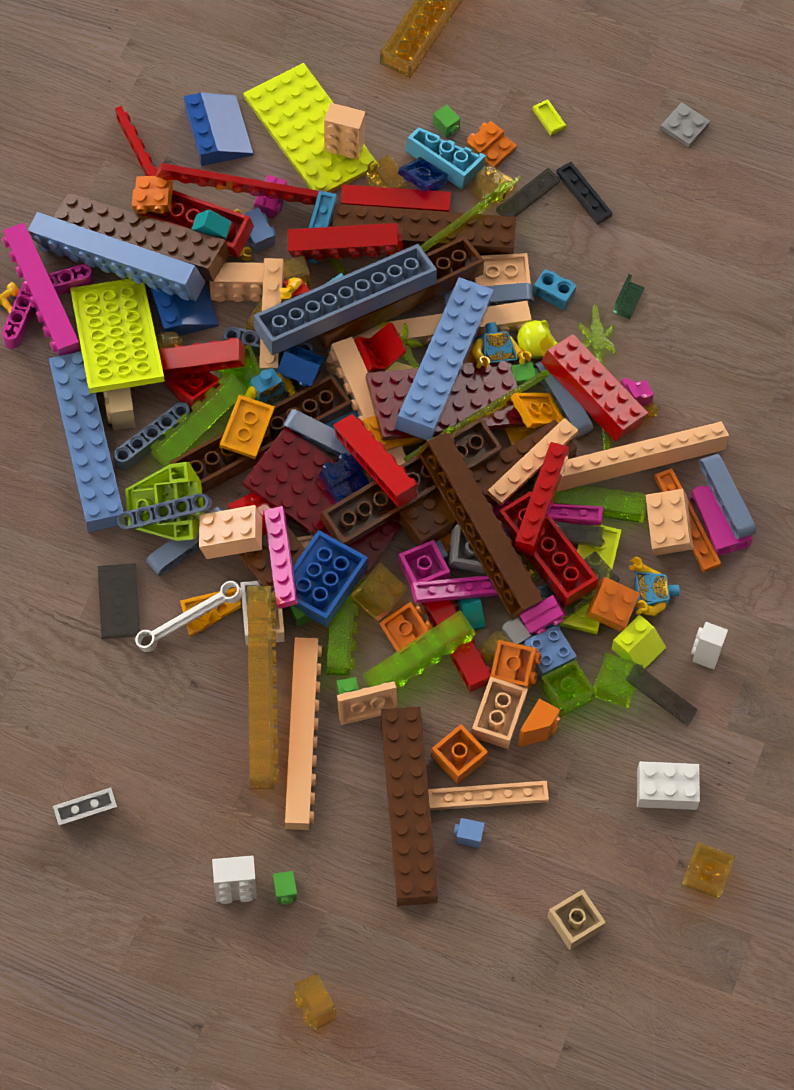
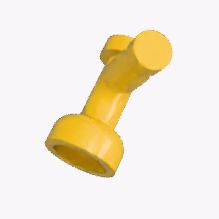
[0,282,19,314]

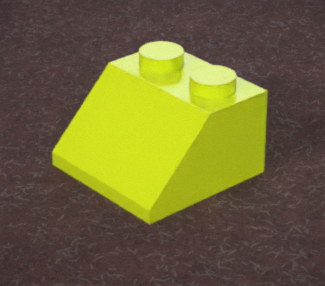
[611,615,666,674]

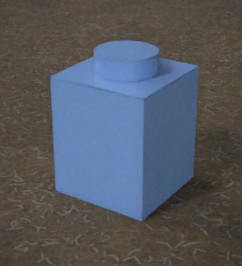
[453,818,484,848]

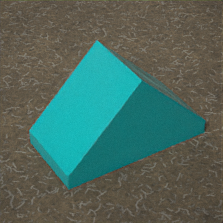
[191,210,231,239]
[456,597,486,632]

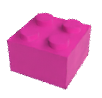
[398,540,450,588]

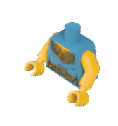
[472,322,532,369]
[244,368,298,404]
[629,557,680,616]

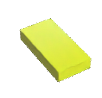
[532,99,566,136]

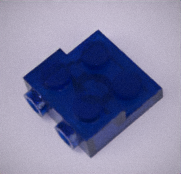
[398,157,448,192]
[319,453,370,503]

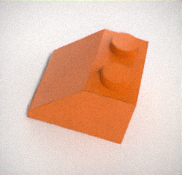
[518,699,561,747]

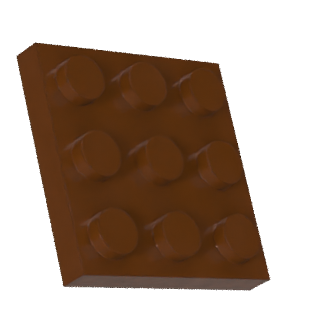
[237,526,305,595]

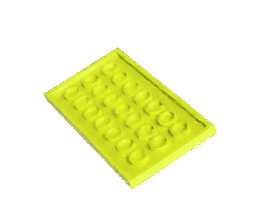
[243,63,379,193]
[70,279,165,394]

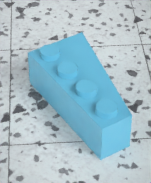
[405,127,486,189]

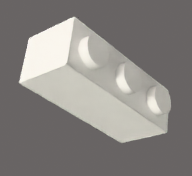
[691,622,728,669]
[53,788,117,825]

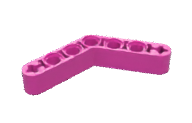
[2,264,93,349]

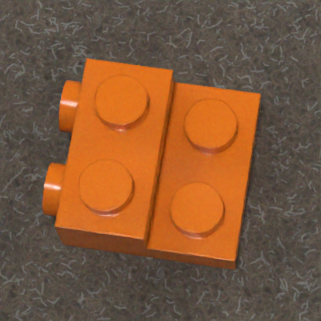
[466,121,517,171]
[131,176,174,214]
[379,601,435,656]
[490,640,542,688]

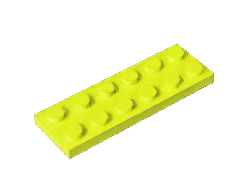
[560,525,621,635]

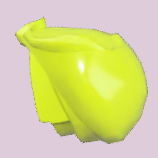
[517,320,558,359]

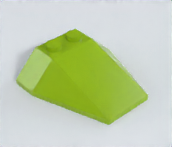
[125,462,204,541]

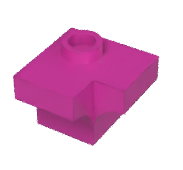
[621,377,654,407]

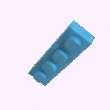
[307,190,338,265]

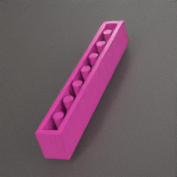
[2,222,80,356]

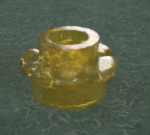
[643,403,660,418]

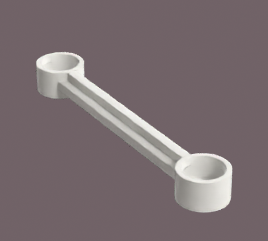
[135,581,242,652]

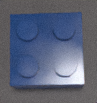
[277,345,325,386]

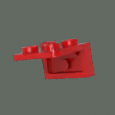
[354,323,406,372]

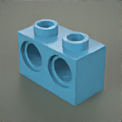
[533,269,577,311]

